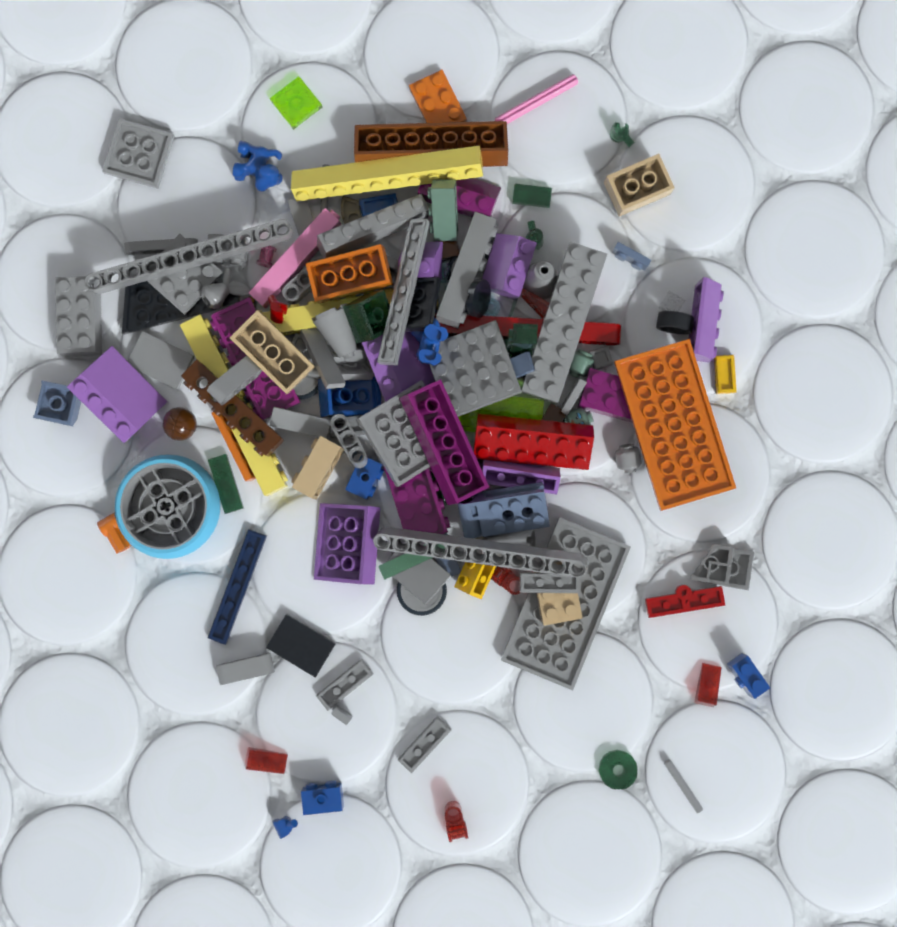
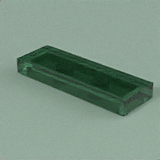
[208,454,244,514]

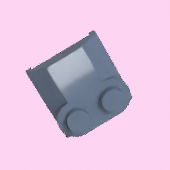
[33,381,81,427]

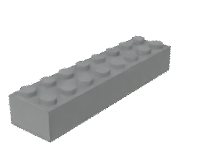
[521,242,607,404]

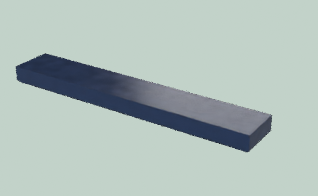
[208,529,267,645]

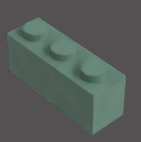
[428,180,458,241]

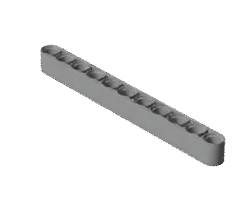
[84,219,293,294]
[373,527,588,578]

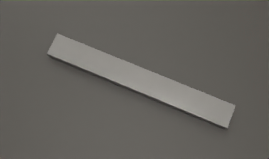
[377,219,430,365]

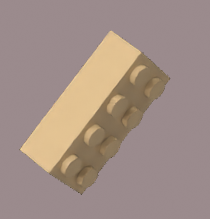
[230,310,315,394]

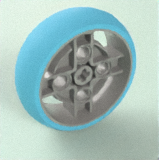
[115,455,220,559]

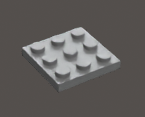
[102,118,175,189]
[148,233,223,315]

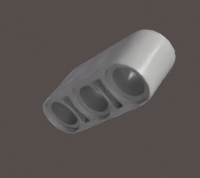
[282,258,323,304]
[207,356,262,405]
[330,414,368,468]
[216,653,275,685]

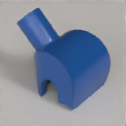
[272,816,298,839]

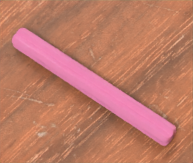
[495,74,578,124]

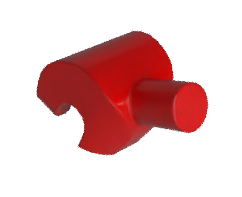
[268,295,288,324]

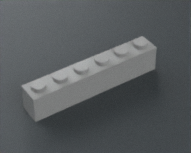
[317,194,429,259]
[436,212,498,329]

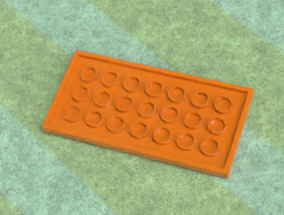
[614,339,736,511]

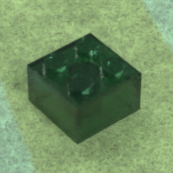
[343,290,390,343]

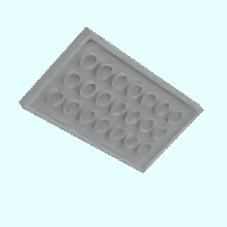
[501,517,631,691]

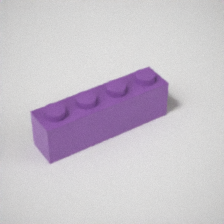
[482,460,561,495]

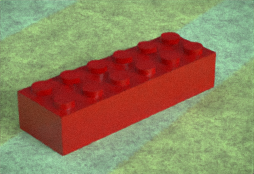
[474,414,594,470]

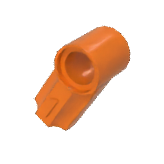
[97,512,132,554]

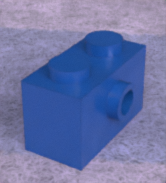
[345,455,385,500]
[727,653,770,699]
[301,781,344,815]

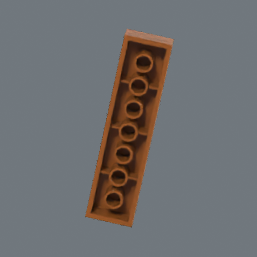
[354,121,509,167]

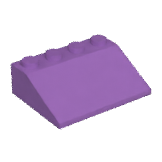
[361,332,435,402]
[67,346,168,443]
[314,503,381,584]

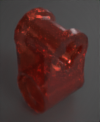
[491,566,520,595]
[445,801,469,843]

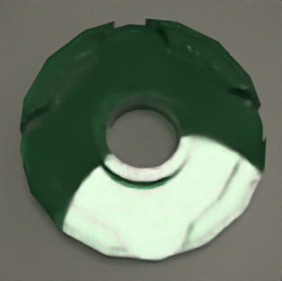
[598,750,638,790]

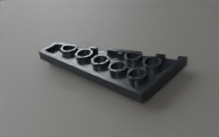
[122,281,240,335]

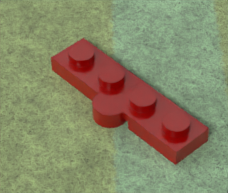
[645,585,726,618]

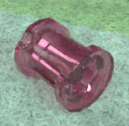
[256,246,277,268]

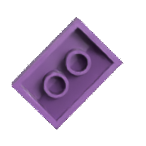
[482,233,537,300]

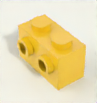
[454,562,496,599]

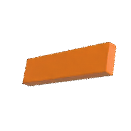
[211,412,256,481]

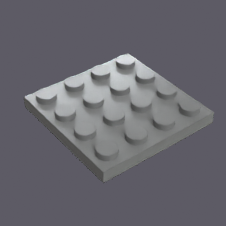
[430,320,522,416]
[357,380,430,487]

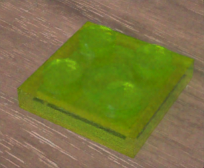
[269,76,323,130]

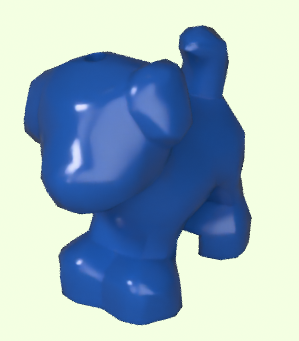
[233,141,283,191]
[411,317,448,366]

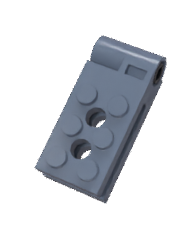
[457,482,550,539]

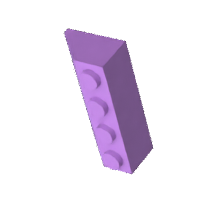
[688,277,724,363]

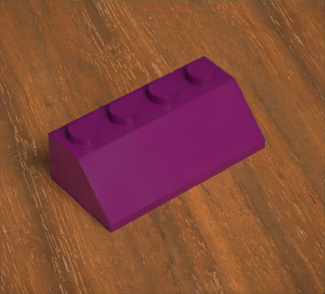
[418,178,501,218]

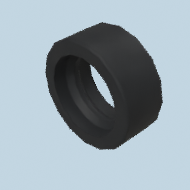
[656,311,694,334]

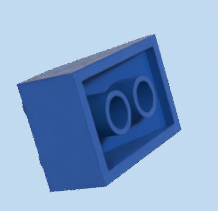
[318,376,381,417]

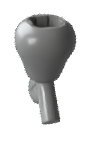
[201,268,251,309]

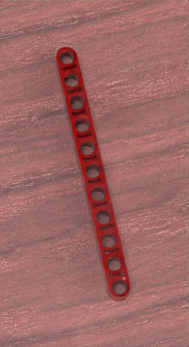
[434,313,621,346]

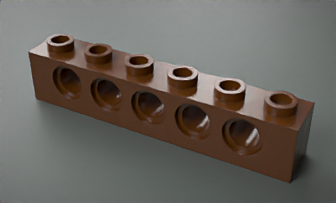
[181,359,284,457]

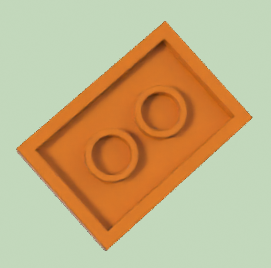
[409,69,467,123]

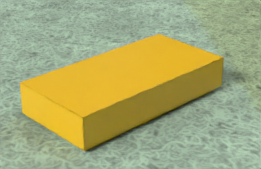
[714,355,737,394]

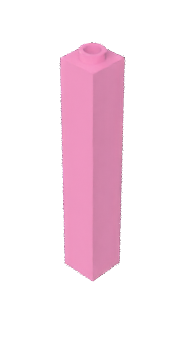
[249,208,342,308]

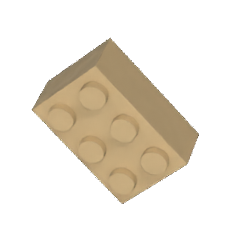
[604,154,675,217]
[291,436,344,500]
[532,561,583,626]

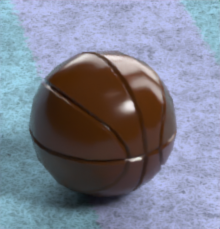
[162,407,197,441]

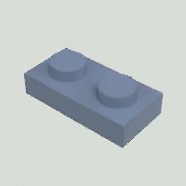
[612,242,651,271]

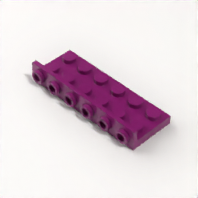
[210,297,301,420]
[383,465,451,542]

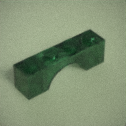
[505,323,538,357]

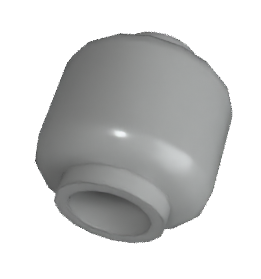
[615,444,642,473]

